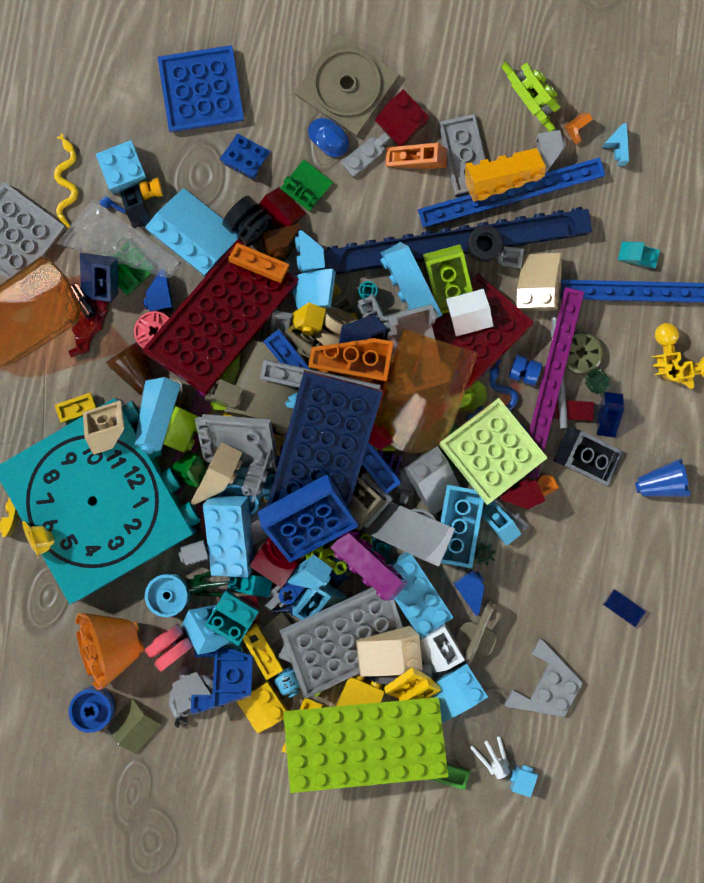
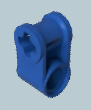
[278,572,305,605]

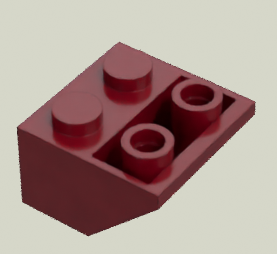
[497,478,546,509]

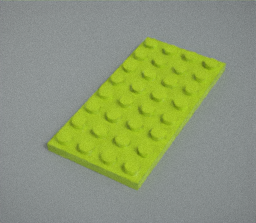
[283,697,448,794]

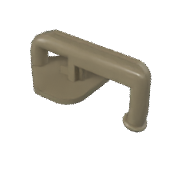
[456,600,497,664]

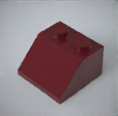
[375,89,429,146]

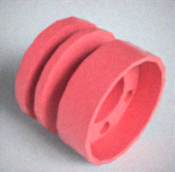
[134,311,169,348]

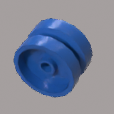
[68,686,116,733]

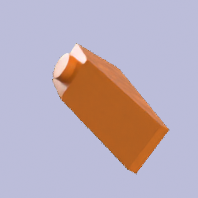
[386,143,447,169]

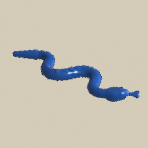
[489,360,528,433]

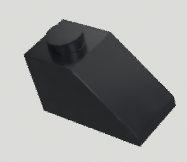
[120,185,151,229]

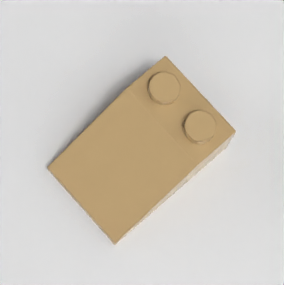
[517,253,562,311]
[190,442,242,505]
[356,626,423,677]

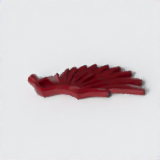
[68,296,109,358]

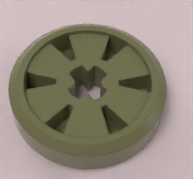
[566,332,603,374]

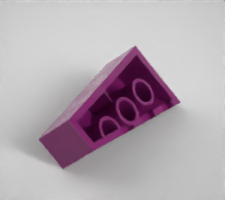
[331,530,408,601]

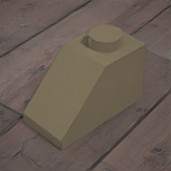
[204,380,243,408]

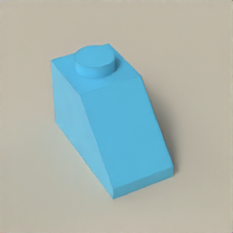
[481,501,521,546]
[288,555,333,590]

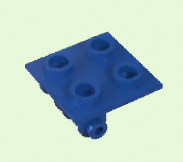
[219,133,271,179]

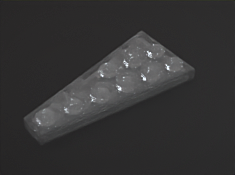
[57,199,181,278]

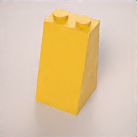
[335,674,385,707]

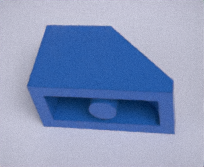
[144,270,174,312]
[453,570,484,616]

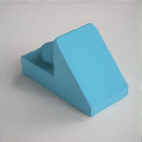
[602,123,629,166]

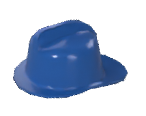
[308,118,349,157]

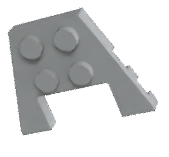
[504,638,582,717]

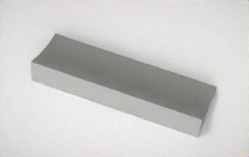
[355,502,455,566]

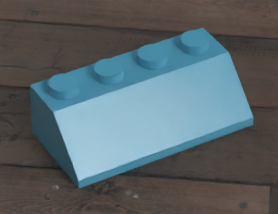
[380,242,442,318]
[440,485,484,568]

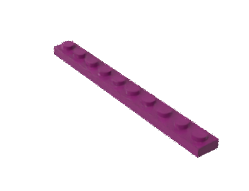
[525,287,584,479]

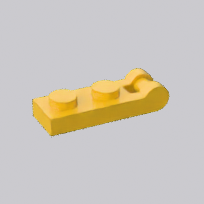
[243,623,284,680]

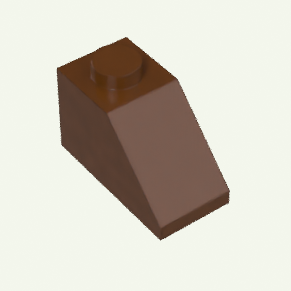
[262,223,300,260]

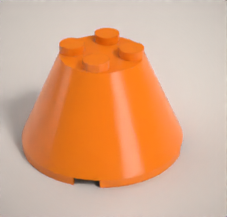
[75,612,144,690]

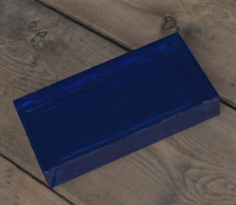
[603,589,646,627]

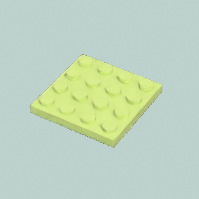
[439,398,547,505]

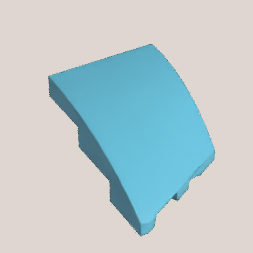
[292,269,336,309]

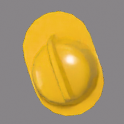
[22,521,54,559]

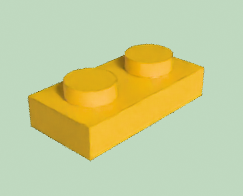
[54,393,97,423]

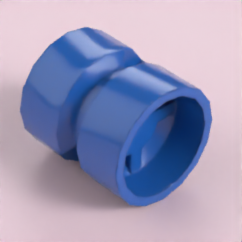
[508,354,542,386]

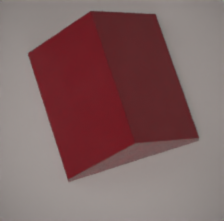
[256,187,306,231]

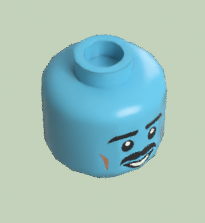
[274,667,300,698]

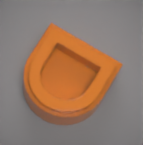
[537,474,559,496]

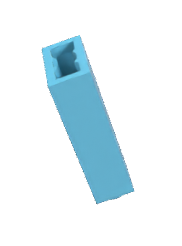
[135,377,181,453]

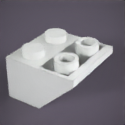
[419,624,465,673]

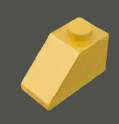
[292,302,326,336]

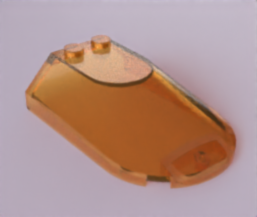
[0,256,81,367]
[376,328,478,453]

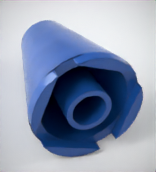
[635,459,691,497]

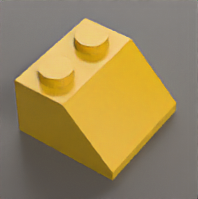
[236,679,289,733]

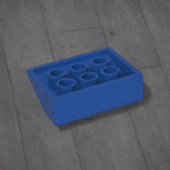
[258,474,359,562]

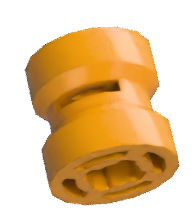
[139,178,163,201]

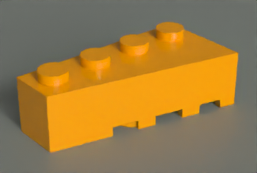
[465,148,546,202]

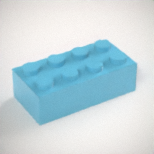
[203,495,254,578]
[386,552,454,639]

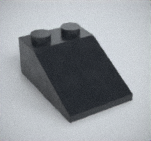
[553,426,624,486]

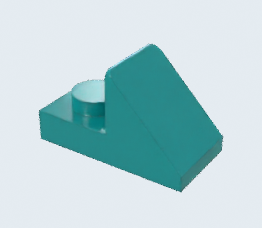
[617,241,660,269]

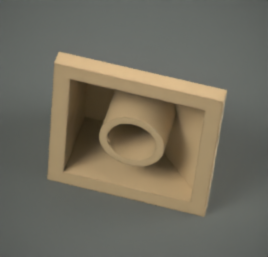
[83,401,124,455]

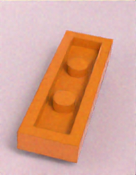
[229,243,289,283]

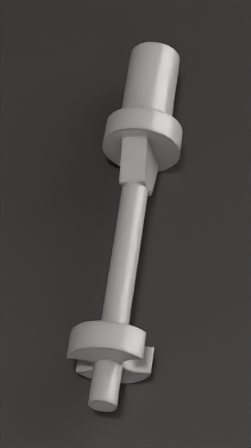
[493,499,529,531]

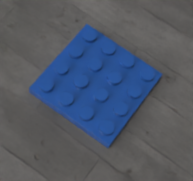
[157,45,244,133]

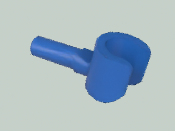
[99,196,126,214]

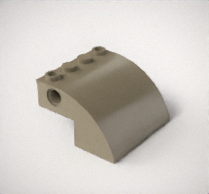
[225,341,318,437]

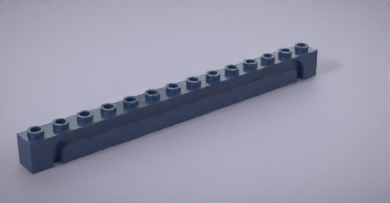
[324,207,592,275]

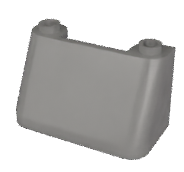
[378,304,451,394]

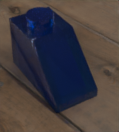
[596,391,624,437]

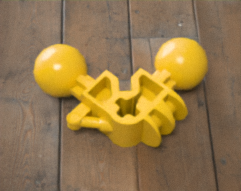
[651,323,704,389]

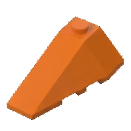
[308,338,394,382]

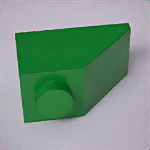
[171,452,206,488]

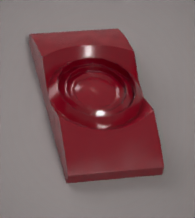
[250,537,303,588]

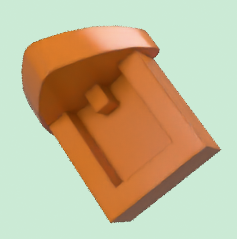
[564,113,593,145]

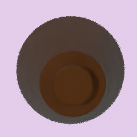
[106,342,153,395]

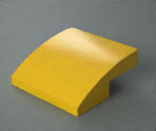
[384,667,441,701]

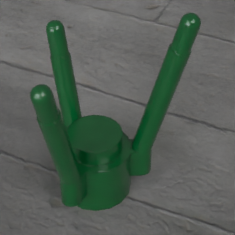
[188,571,230,597]

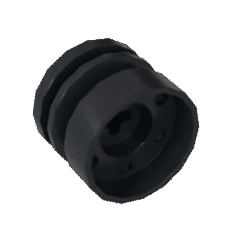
[222,195,273,247]

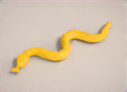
[54,134,79,230]

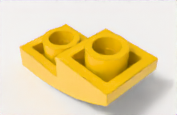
[0,498,19,537]

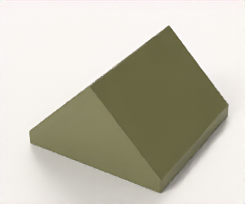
[107,699,162,754]

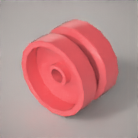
[144,624,193,672]

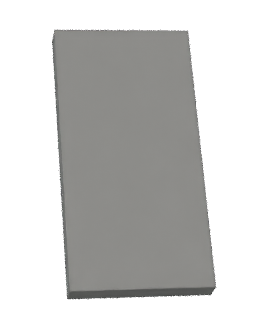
[438,114,486,196]

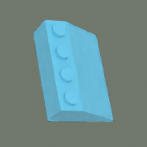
[145,188,239,277]

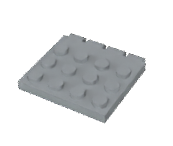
[195,414,278,478]

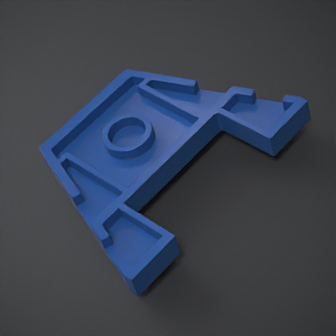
[191,647,253,714]

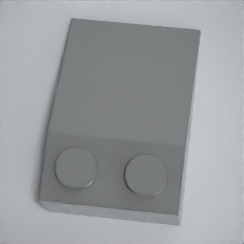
[401,446,460,515]

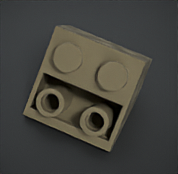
[349,477,386,531]

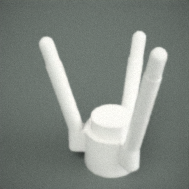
[470,736,510,779]

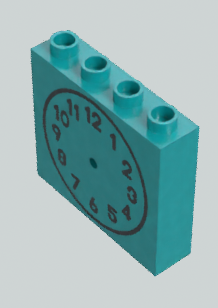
[0,398,201,605]

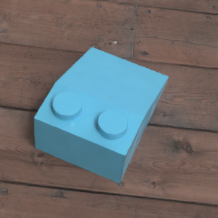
[431,662,488,723]

